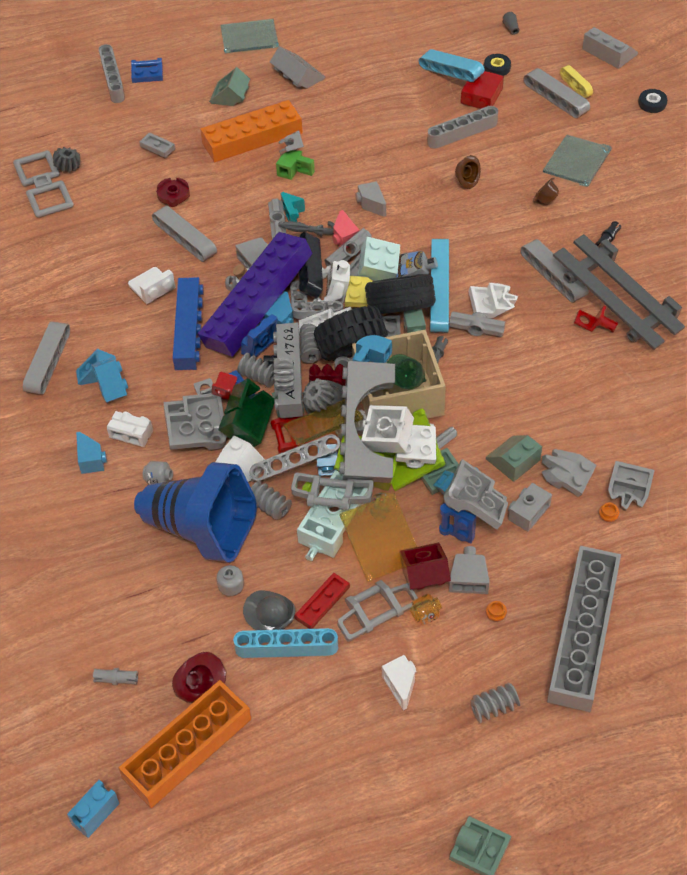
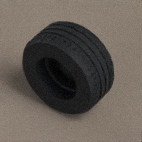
[365,274,436,314]

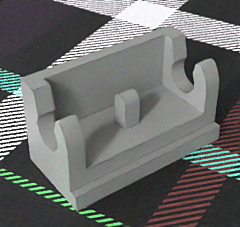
[279,131,304,155]

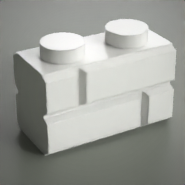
[107,411,153,447]

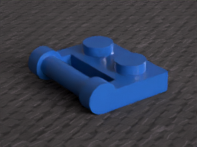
[131,58,163,83]
[439,503,476,543]

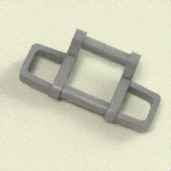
[291,473,374,510]
[337,580,419,642]

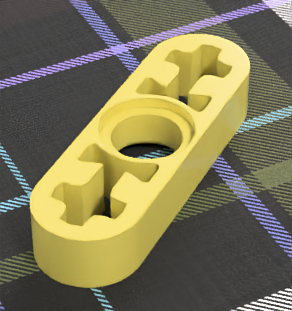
[560,65,593,98]

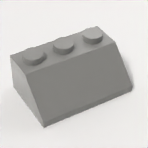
[582,27,638,69]
[270,46,326,88]

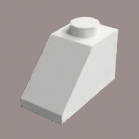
[382,655,416,710]

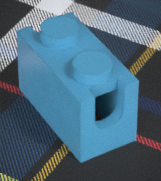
[91,357,128,402]
[67,780,120,838]

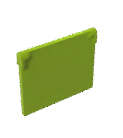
[392,408,446,491]

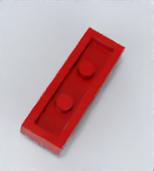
[294,573,350,629]

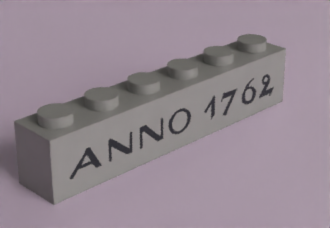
[273,323,303,418]

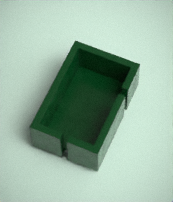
[218,378,275,447]

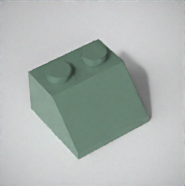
[209,67,250,106]
[486,435,542,482]

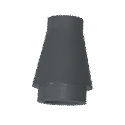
[502,12,520,35]

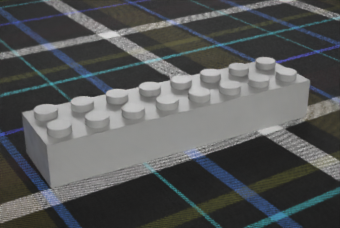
[547,546,621,712]

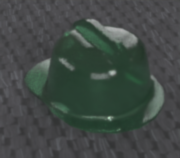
[387,354,427,390]

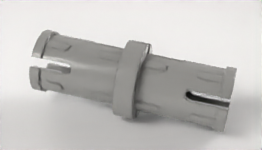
[93,668,138,685]

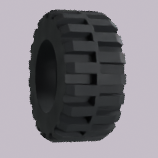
[313,306,388,361]

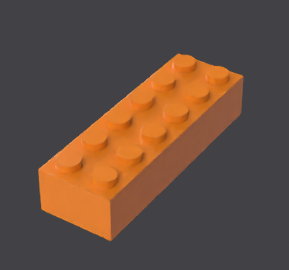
[200,100,303,163]
[118,680,251,808]

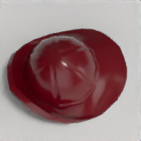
[172,652,226,703]

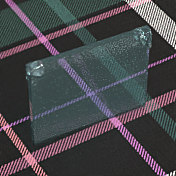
[221,19,279,53]
[543,135,612,187]

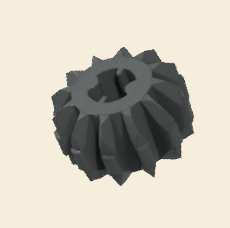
[53,147,81,173]

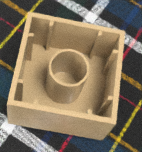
[352,330,446,418]

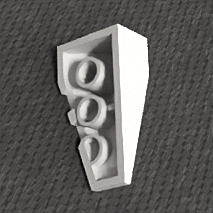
[216,436,265,482]

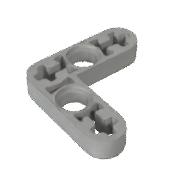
[290,281,343,319]

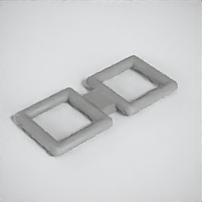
[13,150,74,218]

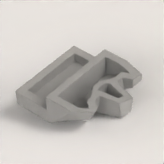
[542,449,597,497]
[608,461,655,511]

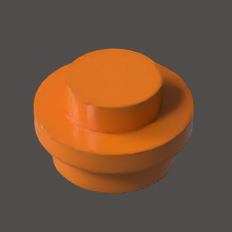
[599,502,619,522]
[486,601,507,621]

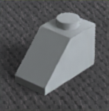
[355,181,386,217]

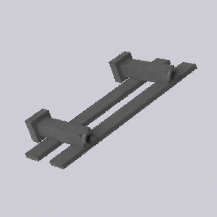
[553,234,685,350]

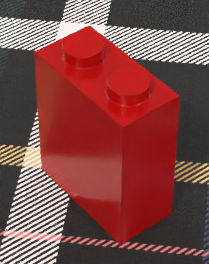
[461,71,504,109]

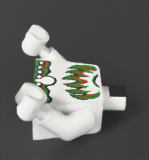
[313,260,350,310]

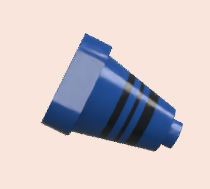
[134,462,257,562]

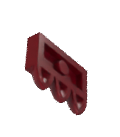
[309,364,346,386]

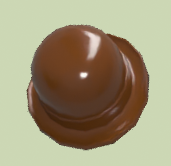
[455,155,481,189]
[533,178,559,204]

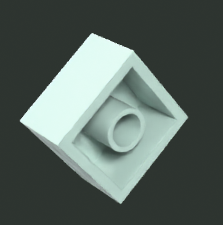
[358,237,400,281]

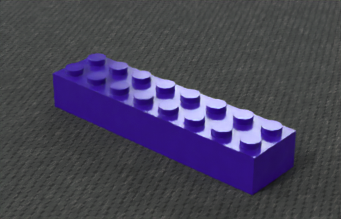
[198,232,312,357]

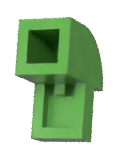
[276,150,315,180]

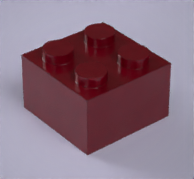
[399,542,451,590]

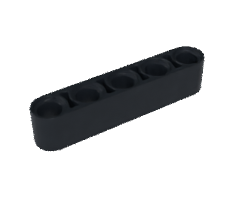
[299,231,323,299]

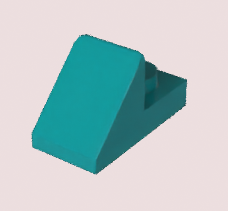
[280,192,305,222]

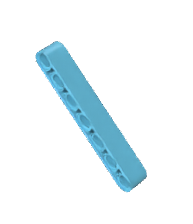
[430,239,449,332]

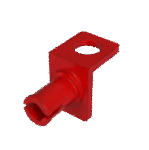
[574,305,618,332]
[211,371,237,400]

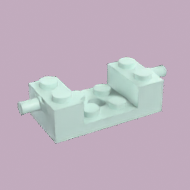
[297,470,369,561]

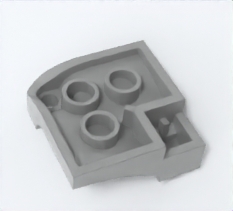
[164,394,226,450]
[444,459,508,529]

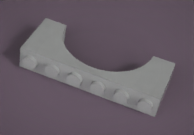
[339,361,395,483]

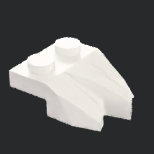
[468,283,518,318]

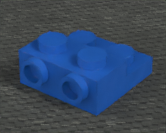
[241,314,278,357]

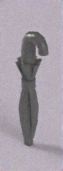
[278,221,335,236]

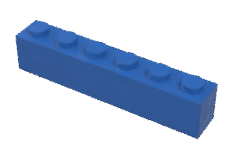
[173,277,204,370]

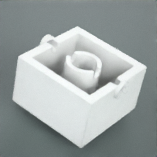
[361,405,414,453]

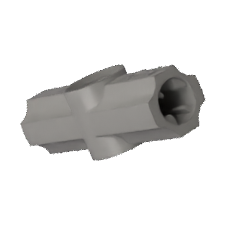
[268,198,286,239]
[324,228,372,266]
[449,312,506,337]

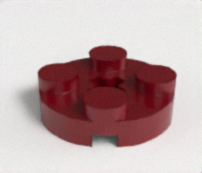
[156,178,190,207]

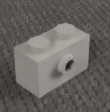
[508,483,552,532]

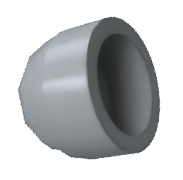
[225,275,237,291]

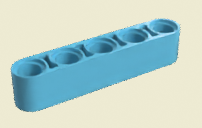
[418,49,485,82]
[233,628,338,658]

